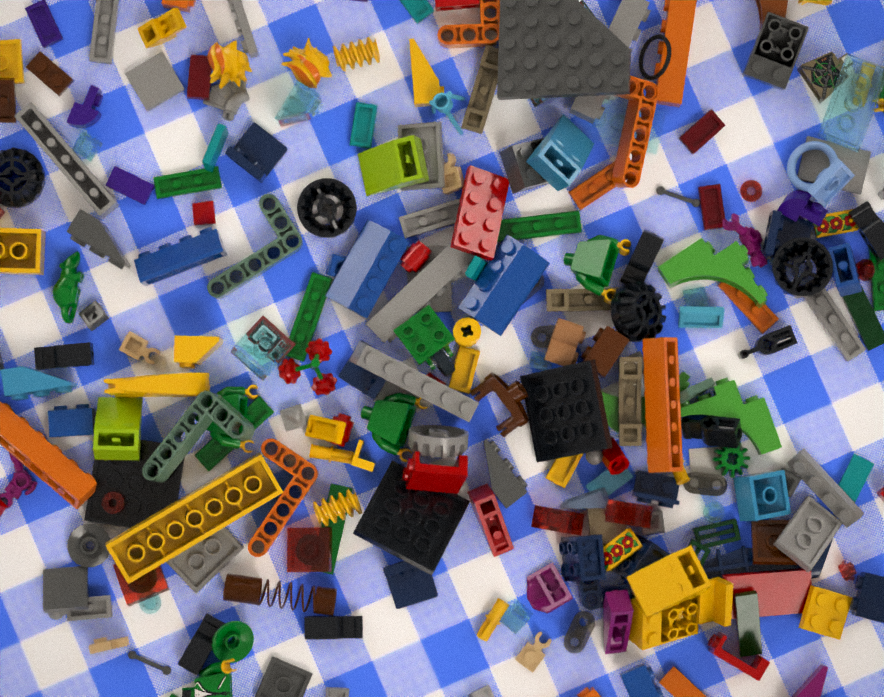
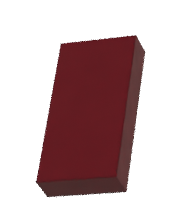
[187,55,212,100]
[678,109,726,155]
[698,184,725,231]

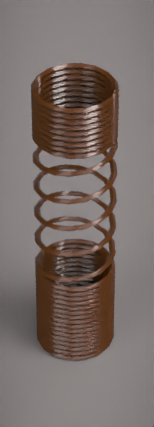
[223,573,337,616]

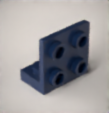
[225,122,288,183]
[762,210,813,264]
[338,340,387,400]
[632,470,680,509]
[611,533,669,578]
[559,534,606,581]
[383,561,438,609]

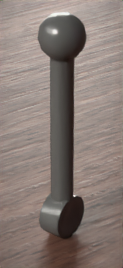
[656,186,700,207]
[128,651,171,675]

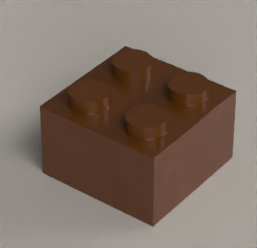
[580,325,630,379]

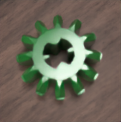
[712,442,750,478]

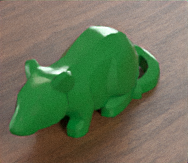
[52,251,84,324]

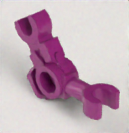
[723,213,768,268]
[0,452,38,509]

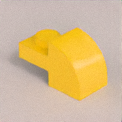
[137,8,187,48]

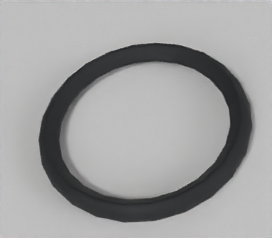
[639,34,671,80]

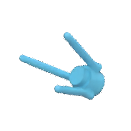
[429,91,465,135]

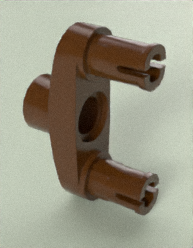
[470,372,529,437]

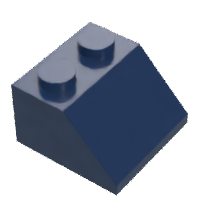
[850,572,884,623]

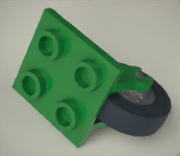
[393,305,455,377]

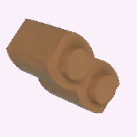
[544,318,586,366]

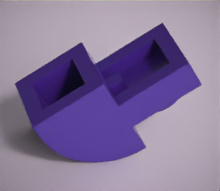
[66,85,103,128]
[777,190,828,226]

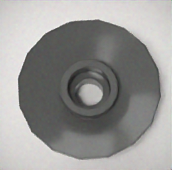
[67,524,111,567]

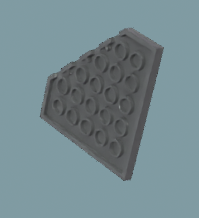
[497,0,631,100]

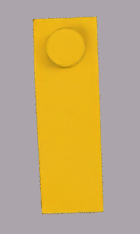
[409,38,444,107]

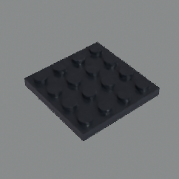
[520,360,613,463]
[84,440,185,528]
[353,460,470,575]

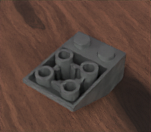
[742,12,809,91]
[499,138,580,194]
[66,209,131,269]
[483,439,528,509]

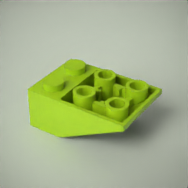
[358,135,429,196]
[93,397,143,461]

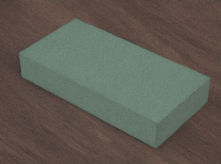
[680,377,715,404]

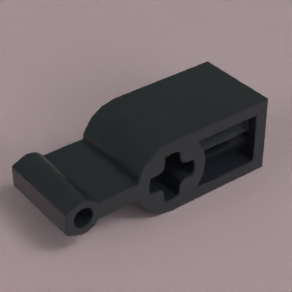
[848,201,884,262]
[620,229,664,284]
[737,325,798,359]
[34,342,95,370]
[681,416,742,448]
[177,613,225,675]
[304,616,363,640]

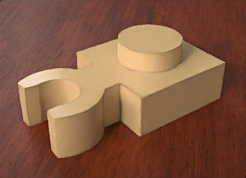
[442,153,464,195]
[119,331,161,365]
[515,631,552,673]
[88,636,130,654]

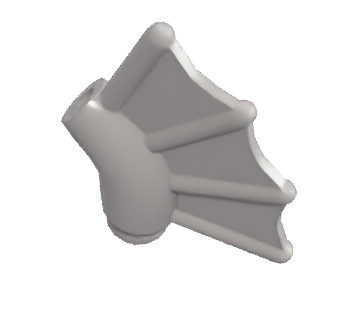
[203,73,250,121]

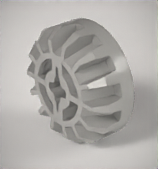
[408,425,469,459]

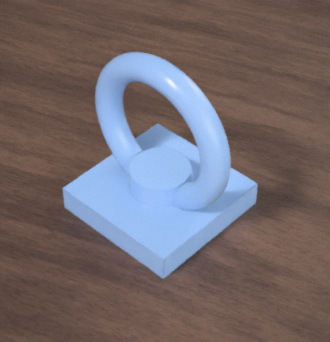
[787,141,855,208]

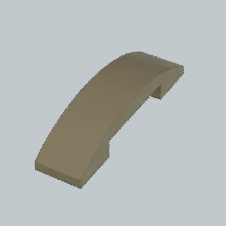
[461,45,499,134]
[546,287,619,312]
[618,357,642,446]

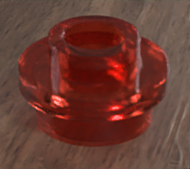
[740,180,762,202]
[856,259,875,281]
[102,492,124,514]
[838,560,857,581]

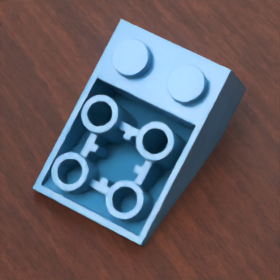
[526,114,594,191]
[0,366,78,401]

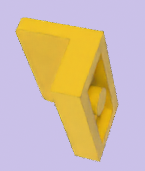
[351,439,376,472]
[696,577,733,627]

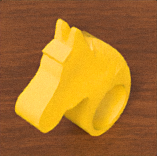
[104,373,210,398]

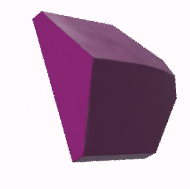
[527,562,574,614]

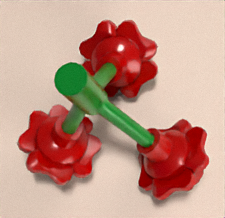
[278,338,337,395]

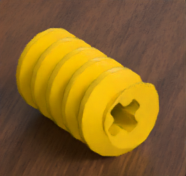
[332,37,380,72]
[453,317,481,347]
[313,489,362,526]

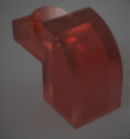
[605,499,653,528]
[531,505,585,536]

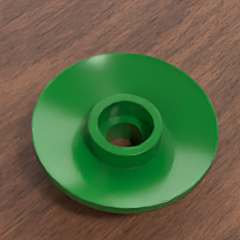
[212,621,254,663]

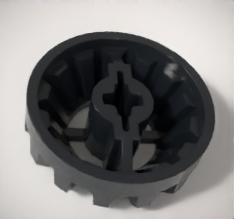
[0,147,45,208]
[297,178,357,239]
[771,237,833,299]
[610,281,666,343]

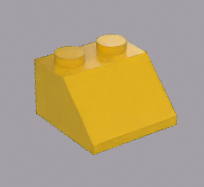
[174,335,223,369]

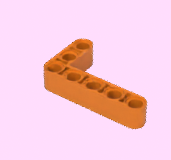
[437,0,500,48]
[612,76,659,188]
[248,439,319,557]

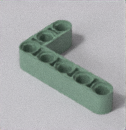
[207,194,303,299]
[142,391,255,483]

